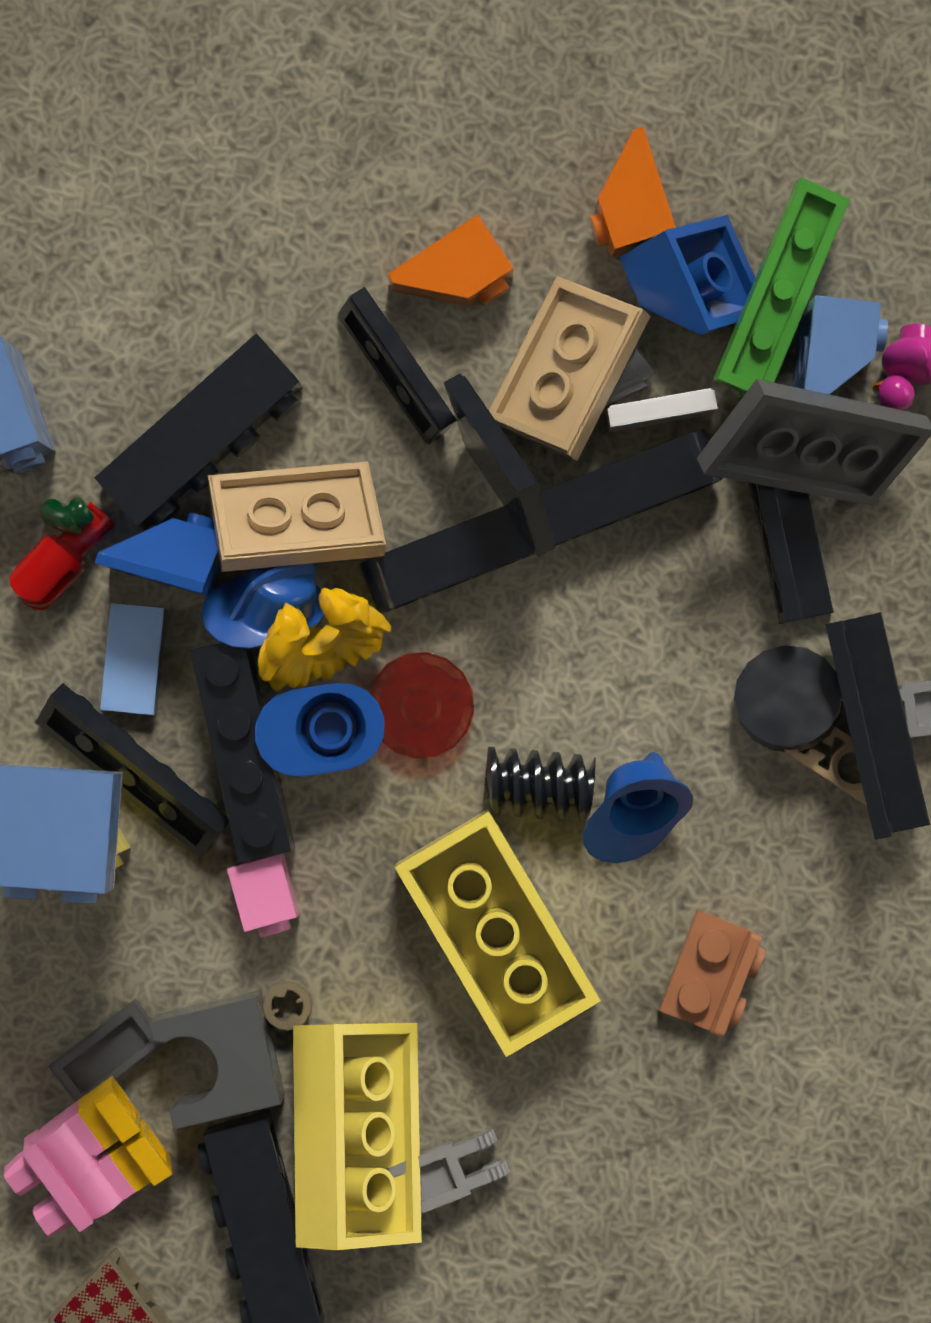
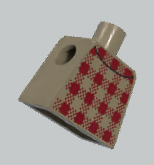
[48,1247,172,1323]

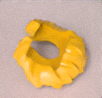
[258,588,392,692]

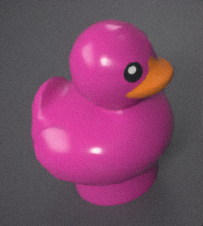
[872,324,931,411]

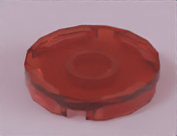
[370,652,474,759]

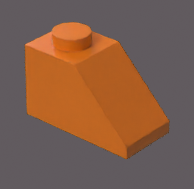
[590,126,676,258]
[387,214,514,306]

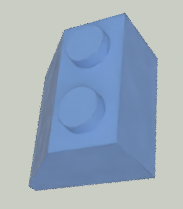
[792,295,888,395]

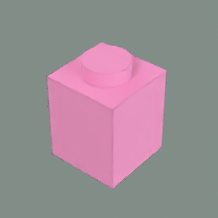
[227,853,300,937]

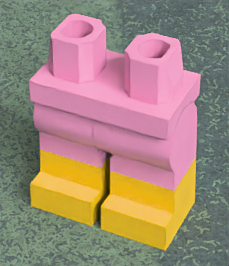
[4,1076,172,1236]

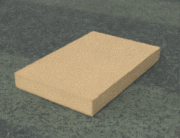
[489,276,651,461]
[208,461,386,572]

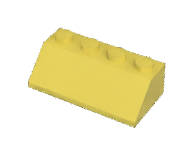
[293,1023,422,1250]

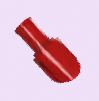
[9,502,115,610]

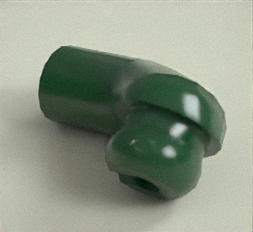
[40,497,94,536]

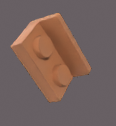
[658,909,766,1038]

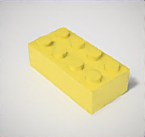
[394,809,601,1057]

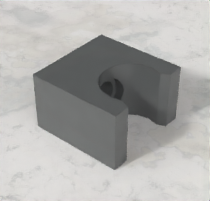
[149,990,285,1129]

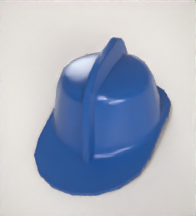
[201,563,324,650]
[255,683,385,776]
[583,752,693,863]

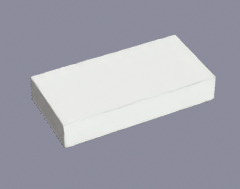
[604,388,718,433]

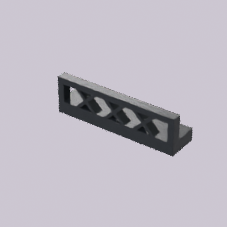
[749,483,834,624]
[825,612,930,840]

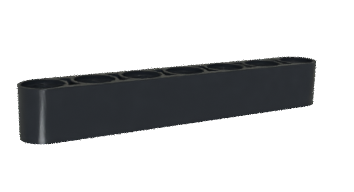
[359,429,723,614]

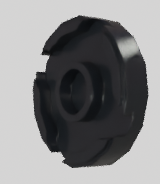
[734,645,842,752]

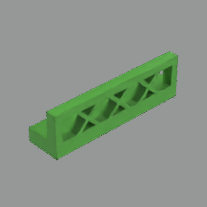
[713,177,850,400]

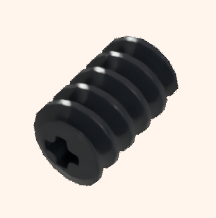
[483,746,596,823]

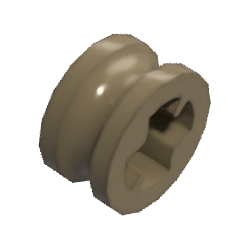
[263,979,313,1031]

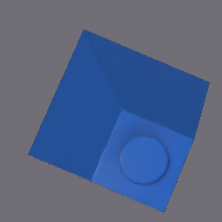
[619,215,755,335]
[95,513,221,596]

